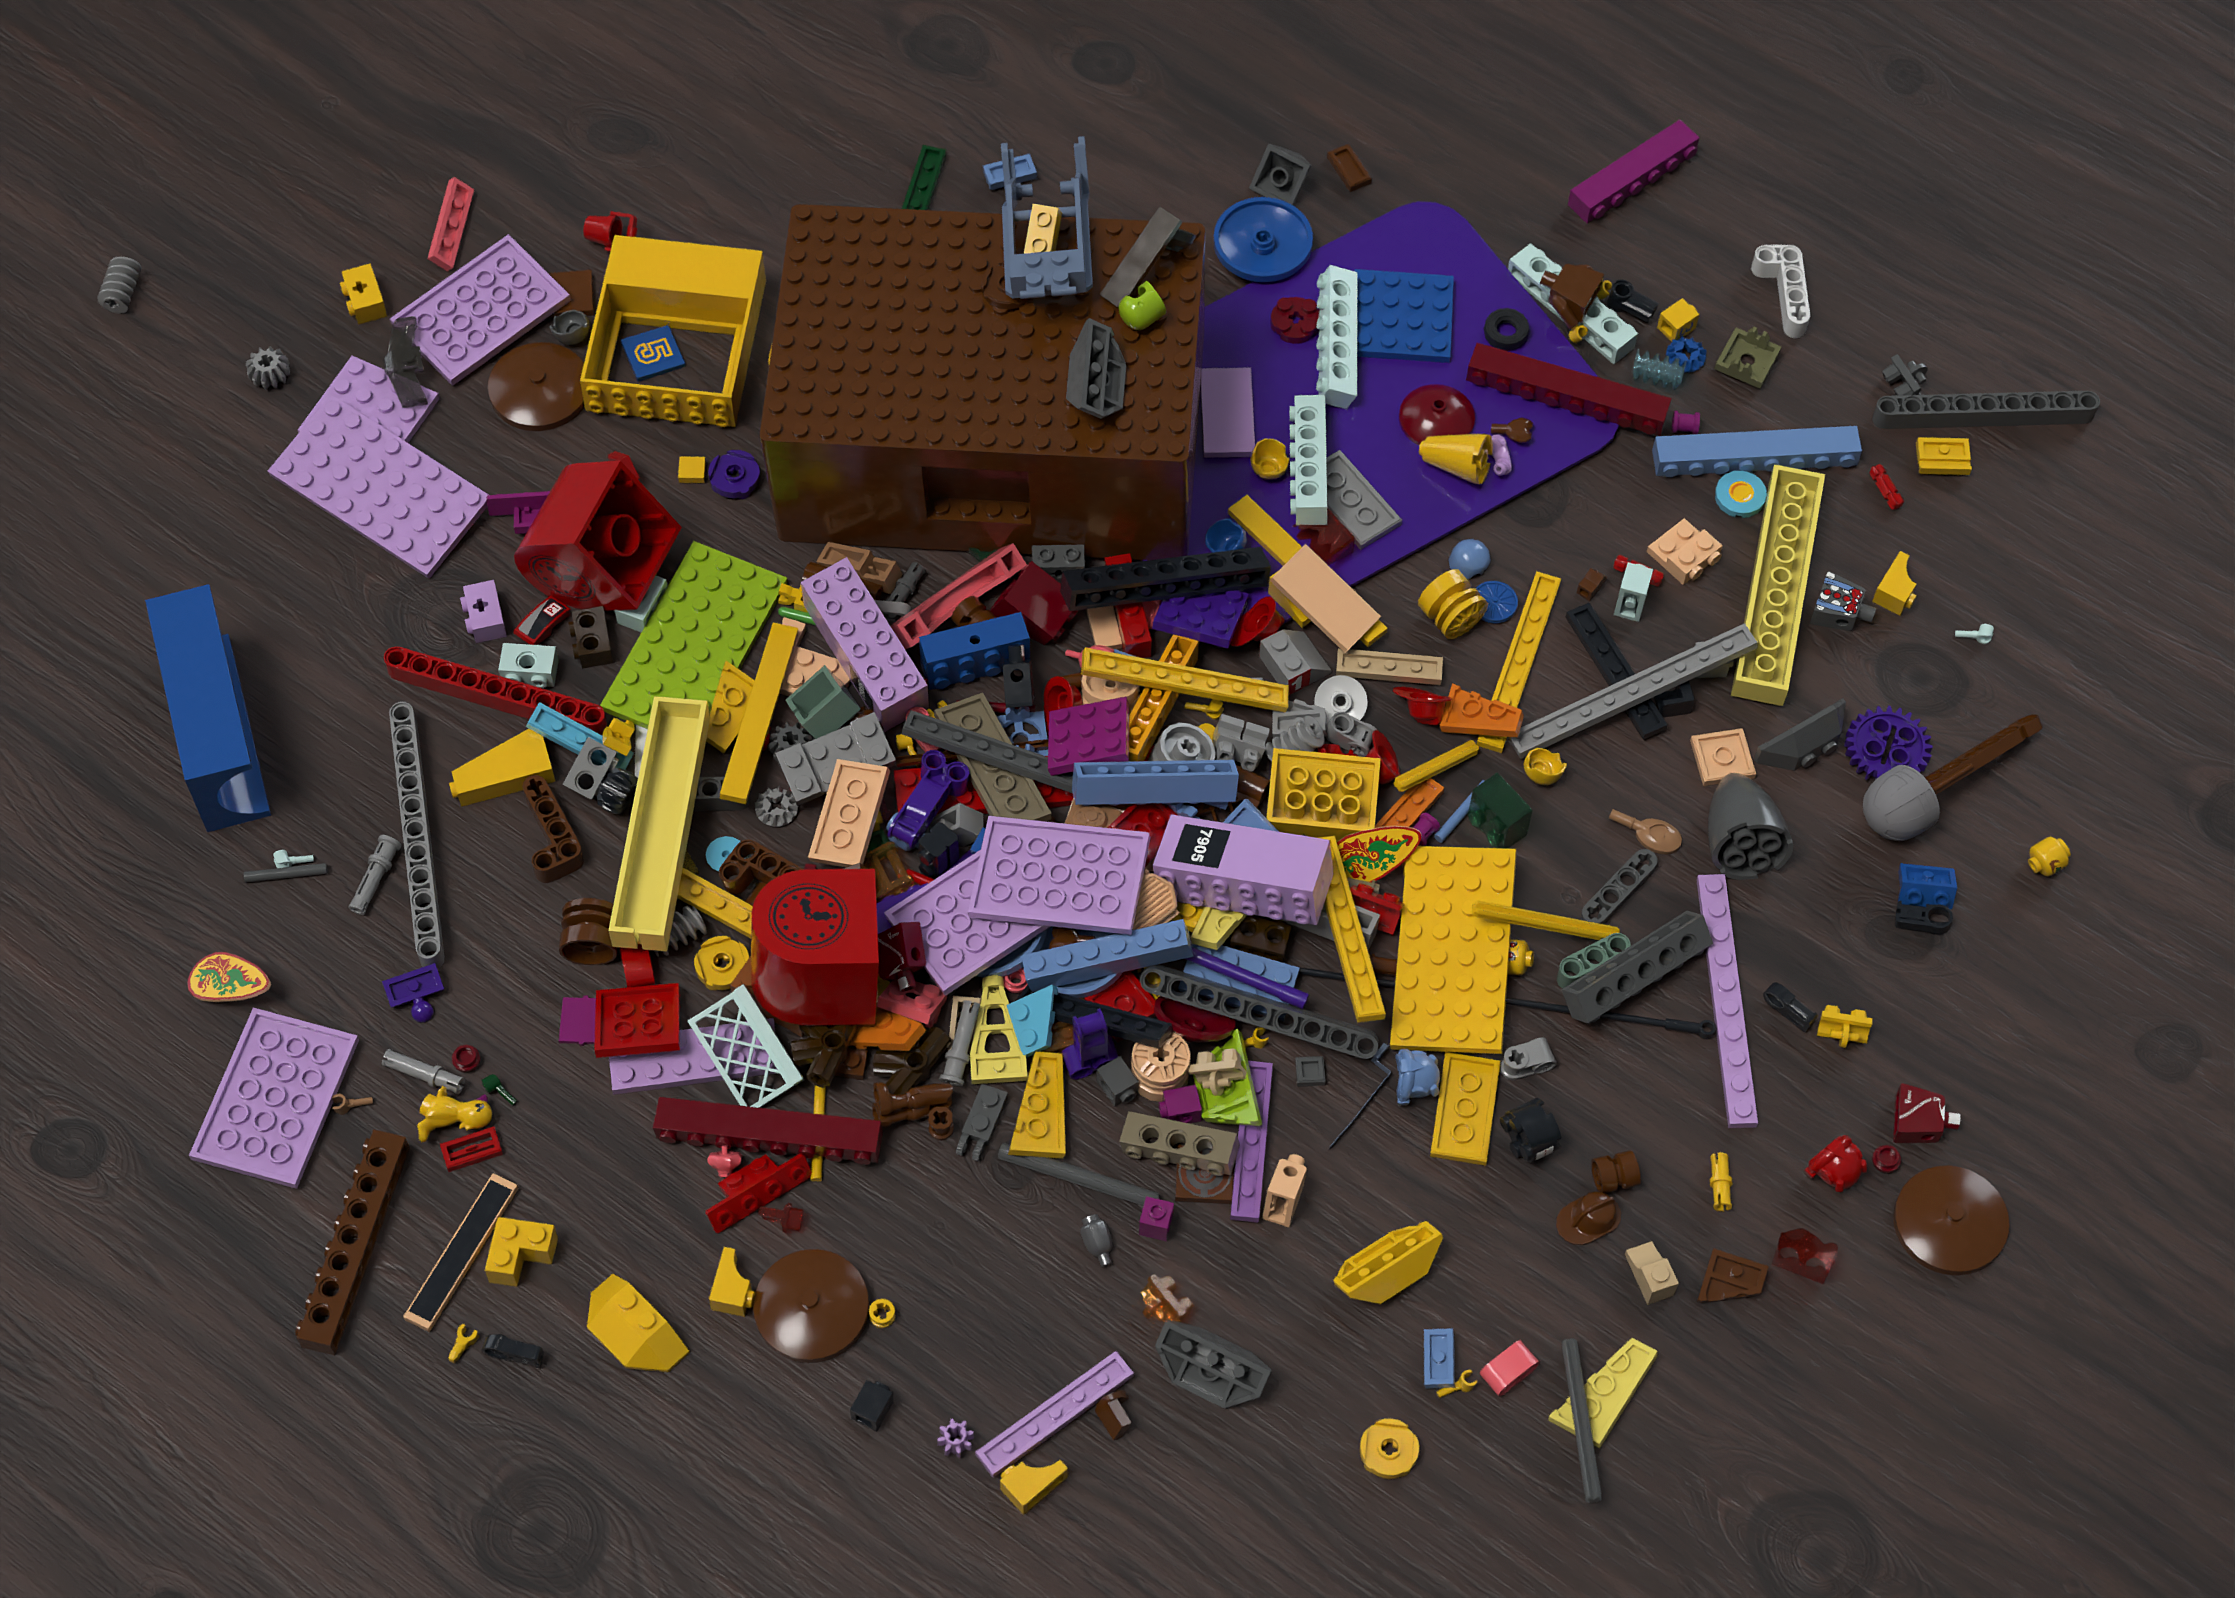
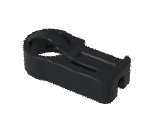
[1895,901,1953,934]
[1763,982,1818,1032]
[482,1334,544,1368]

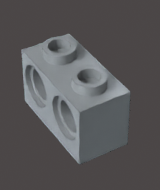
[563,737,619,800]

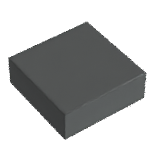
[1295,1056,1325,1087]

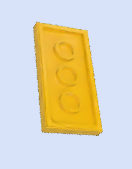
[1430,1052,1500,1166]

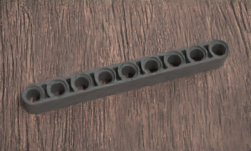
[1872,391,2100,429]
[1140,964,1379,1059]

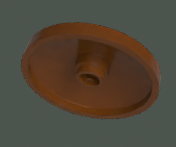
[488,342,585,431]
[1893,1166,2009,1275]
[753,1249,869,1363]

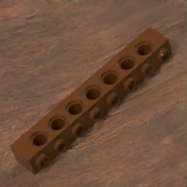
[295,1129,410,1356]

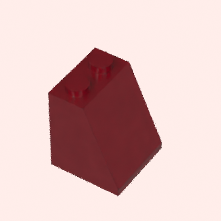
[990,561,1078,645]

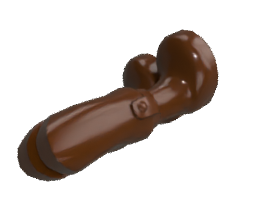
[872,1082,953,1128]

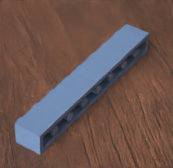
[1652,426,1862,477]

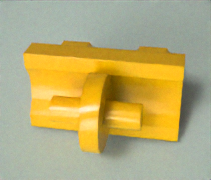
[1817,1005,1872,1048]

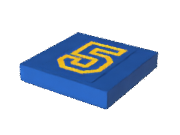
[621,325,685,382]

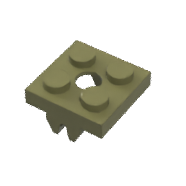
[1715,327,1782,389]

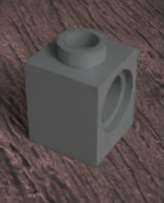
[1096,1056,1139,1106]

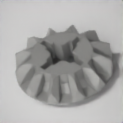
[755,786,798,827]

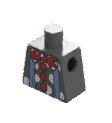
[1809,571,1876,631]

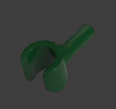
[482,1074,517,1106]

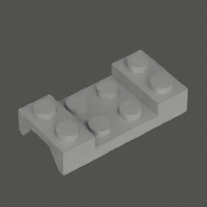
[775,712,896,806]

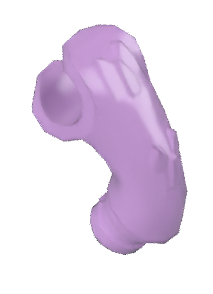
[1492,435,1512,475]

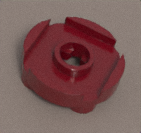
[1271,297,1319,344]

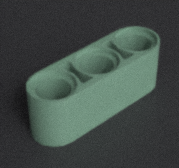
[1557,933,1631,988]

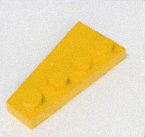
[1008,1052,1065,1158]

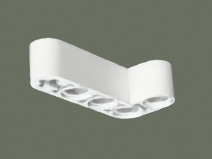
[1751,245,1810,338]

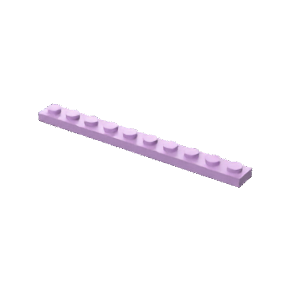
[1696,874,1758,1128]

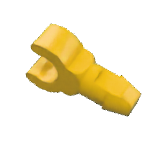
[448,1324,479,1363]

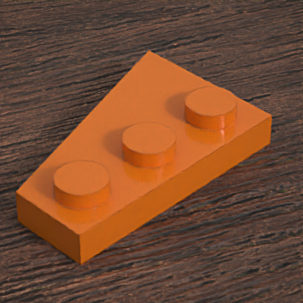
[1440,683,1524,738]
[835,1005,926,1051]

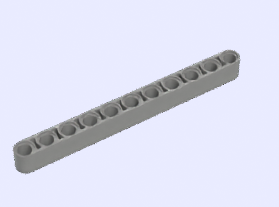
[389,702,445,969]

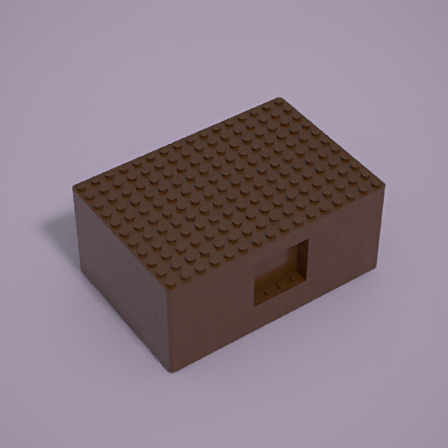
[760,204,1205,560]

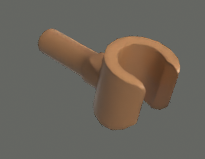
[332,1094,373,1115]

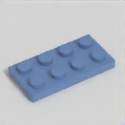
[1178,944,1300,1021]

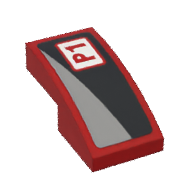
[514,595,570,645]

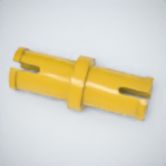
[1710,1153,1733,1212]

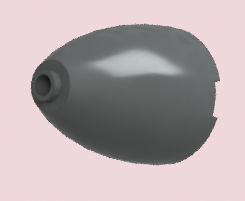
[1708,773,1793,880]

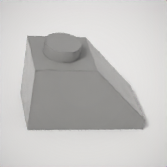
[925,803,983,847]

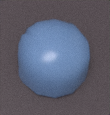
[1448,539,1491,579]

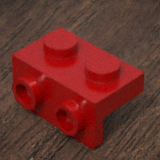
[1350,883,1404,935]

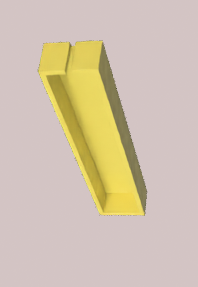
[608,696,710,951]

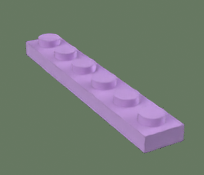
[976,1351,1134,1478]

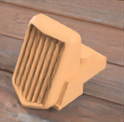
[1133,869,1179,930]

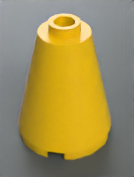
[1419,434,1493,484]

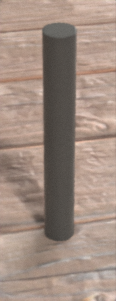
[244,863,328,883]

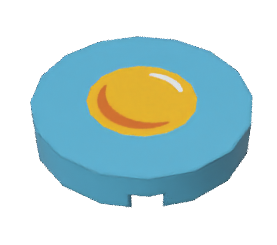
[1715,471,1767,518]

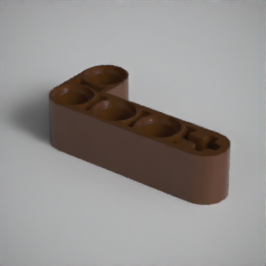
[522,775,584,883]
[719,839,804,894]

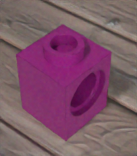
[1158,1085,1202,1124]
[1139,1196,1174,1241]

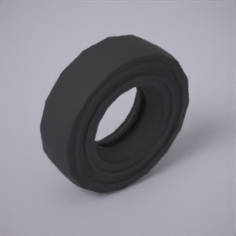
[1484,308,1529,351]

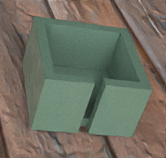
[785,665,861,739]

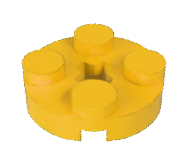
[694,936,749,991]
[1360,1419,1419,1479]

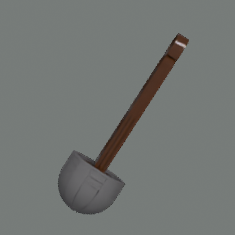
[1863,714,2043,841]

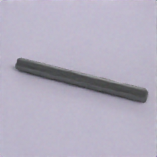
[998,1143,1160,1206]
[1562,1338,1602,1503]

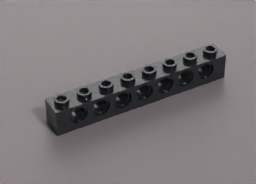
[1060,547,1271,611]

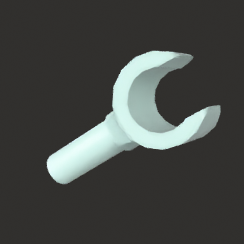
[1955,624,1994,644]
[273,850,314,868]

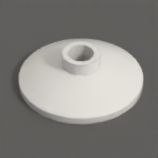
[1314,675,1367,728]

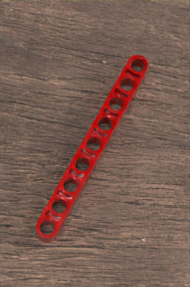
[384,646,607,735]

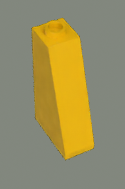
[449,729,555,807]

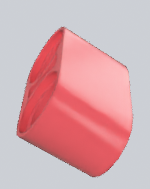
[1479,1340,1540,1396]

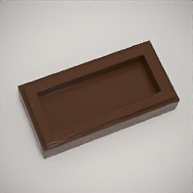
[1327,144,1372,192]

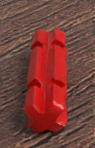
[1870,464,1904,510]
[1614,555,1664,586]

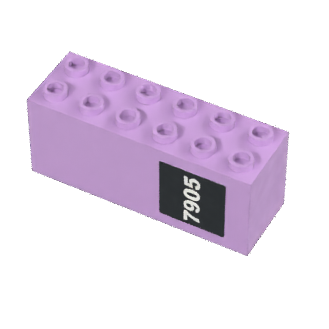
[801,557,929,732]
[1153,815,1333,925]

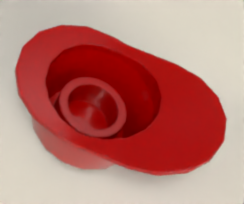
[1230,597,1285,646]
[1044,676,1083,737]
[1393,687,1452,725]
[1365,730,1401,785]

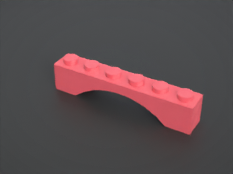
[890,543,1027,649]

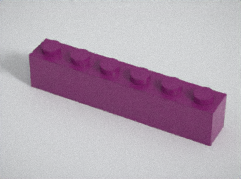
[1568,120,1699,223]

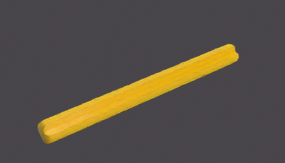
[1472,901,1620,940]

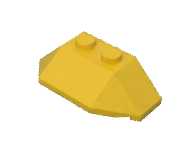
[1333,1221,1443,1304]
[587,1274,690,1372]

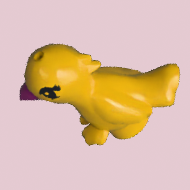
[417,1085,492,1143]

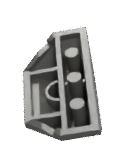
[1066,318,1126,419]
[1754,698,1846,771]
[1155,1320,1272,1408]

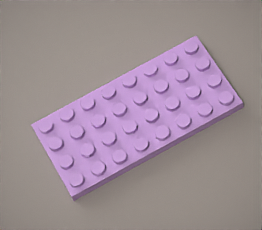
[267,394,488,579]

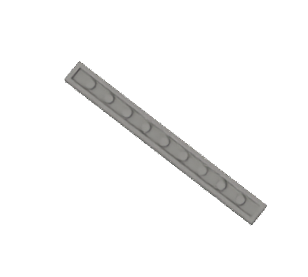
[1508,623,1758,759]

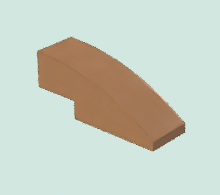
[816,542,903,594]

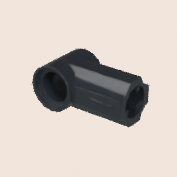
[1607,280,1659,323]

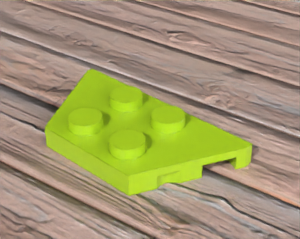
[1193,1029,1262,1126]

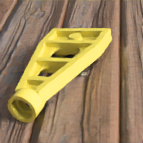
[970,975,1027,1084]

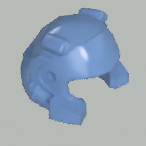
[1395,1049,1440,1106]

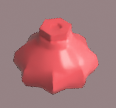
[707,1145,742,1177]

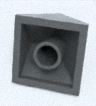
[1249,144,1312,206]

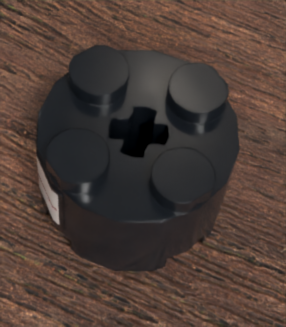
[1500,1097,1562,1162]

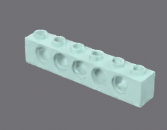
[1508,243,1638,364]
[1316,265,1357,409]
[1290,395,1327,525]

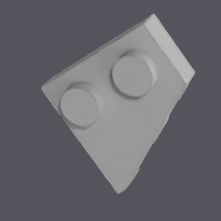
[1272,699,1327,738]

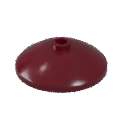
[1399,384,1475,446]
[1154,992,1236,1043]

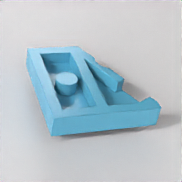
[1006,985,1058,1058]

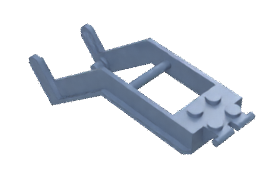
[1001,136,1093,299]

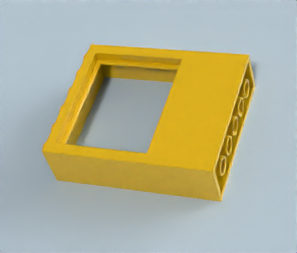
[580,235,766,427]

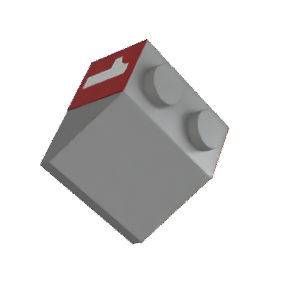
[1259,629,1332,696]

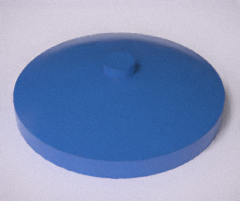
[1214,197,1313,282]

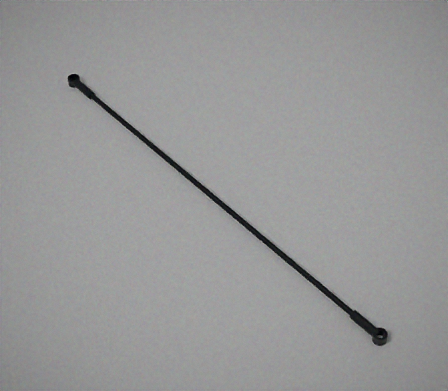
[1299,967,1716,1039]

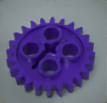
[1844,706,1933,780]

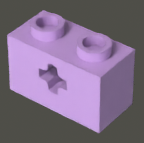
[460,580,507,643]

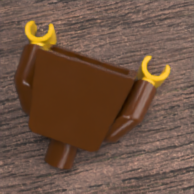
[1540,264,1612,343]

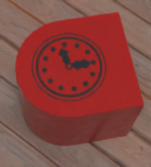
[514,461,682,610]
[751,869,879,1025]

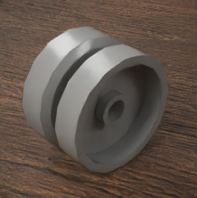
[1148,723,1216,761]

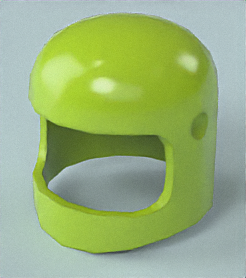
[1119,281,1166,331]

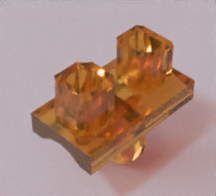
[1141,1274,1193,1323]

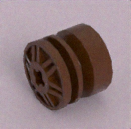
[559,898,618,965]

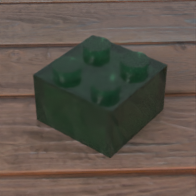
[1468,772,1533,849]

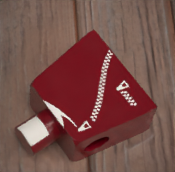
[878,922,926,992]
[1893,1083,1960,1143]

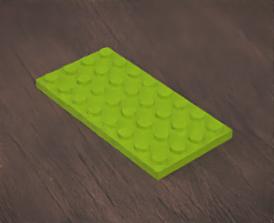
[600,541,788,729]

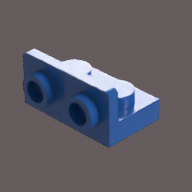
[1898,863,1957,909]

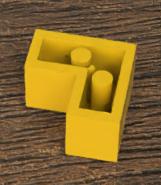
[485,1217,558,1287]

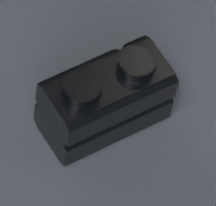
[917,822,959,879]

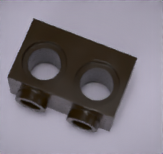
[568,606,613,669]
[1230,915,1292,963]

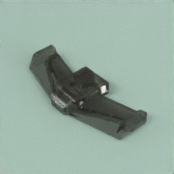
[383,316,428,408]

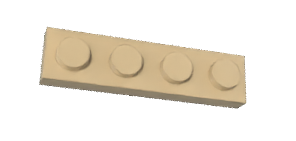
[1336,648,1443,685]

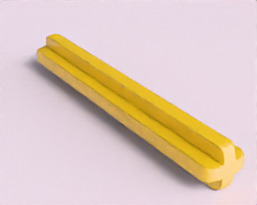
[1394,740,1479,792]

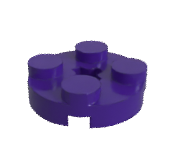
[708,450,760,499]

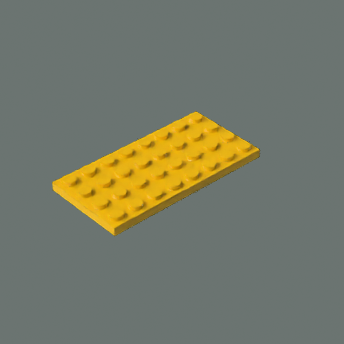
[1390,846,1517,1054]

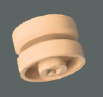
[1081,675,1140,715]

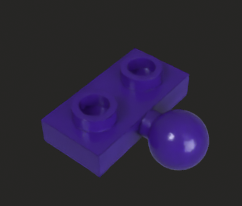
[382,963,444,1023]

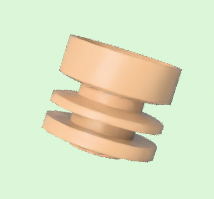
[1131,1032,1190,1102]

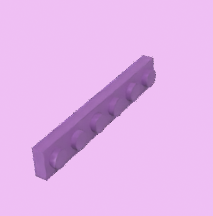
[1230,1061,1273,1222]

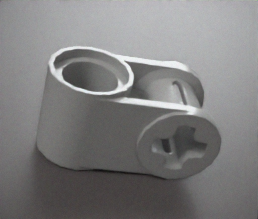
[1325,712,1377,757]
[1500,1037,1557,1080]

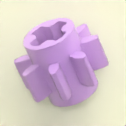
[937,1419,974,1458]

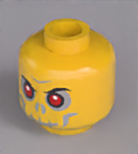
[1508,939,1534,976]

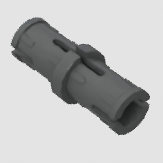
[886,562,926,603]

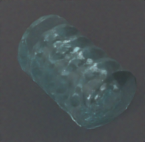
[1632,349,1687,390]

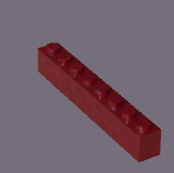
[1466,343,1672,436]
[653,1097,883,1165]

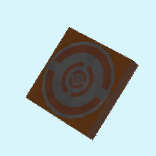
[1175,1145,1233,1204]

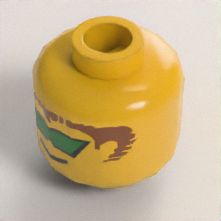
[2028,836,2071,877]

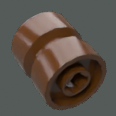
[951,596,997,627]
[1591,1150,1641,1193]

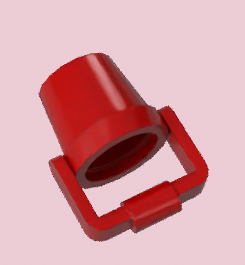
[583,211,637,252]

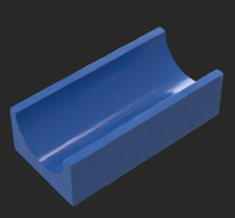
[145,584,271,832]

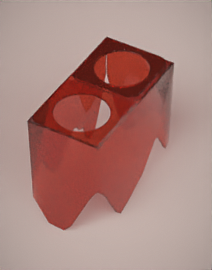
[1292,507,1355,566]
[1772,1228,1838,1284]

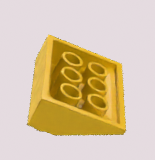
[1266,748,1380,842]

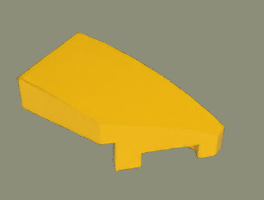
[602,718,635,756]

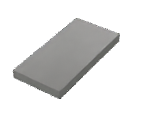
[1326,450,1402,550]

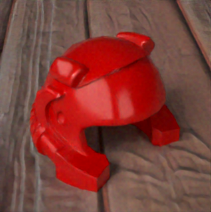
[1804,1135,1867,1192]

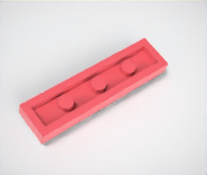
[427,177,474,271]

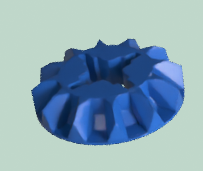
[1666,336,1706,372]

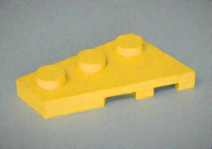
[706,661,755,753]

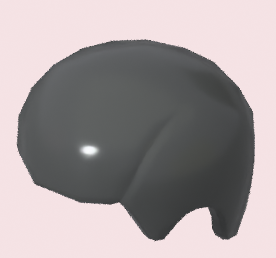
[550,310,590,345]

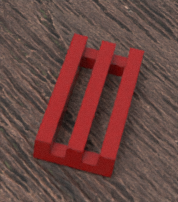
[440,1126,503,1172]

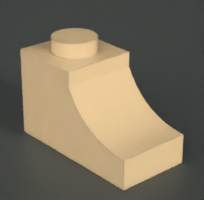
[1625,1241,1679,1305]

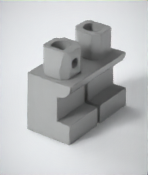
[1213,714,1269,772]

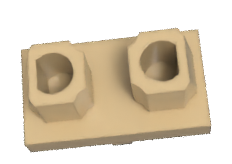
[1189,1049,1247,1096]

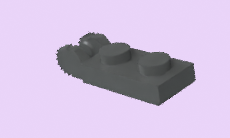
[956,1084,1008,1161]

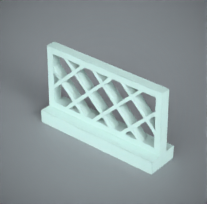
[688,984,805,1108]

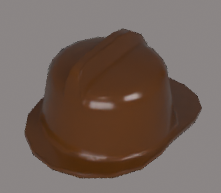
[1556,1191,1621,1245]

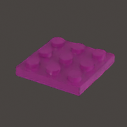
[1048,696,1129,776]

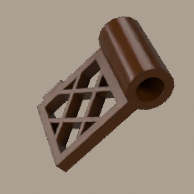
[1192,764,1270,823]

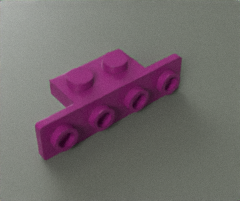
[486,491,550,534]

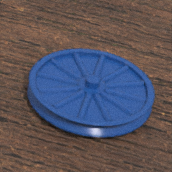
[1475,581,1518,623]

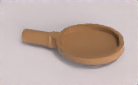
[1609,809,1682,854]

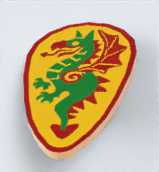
[1337,826,1422,882]
[188,952,271,1002]

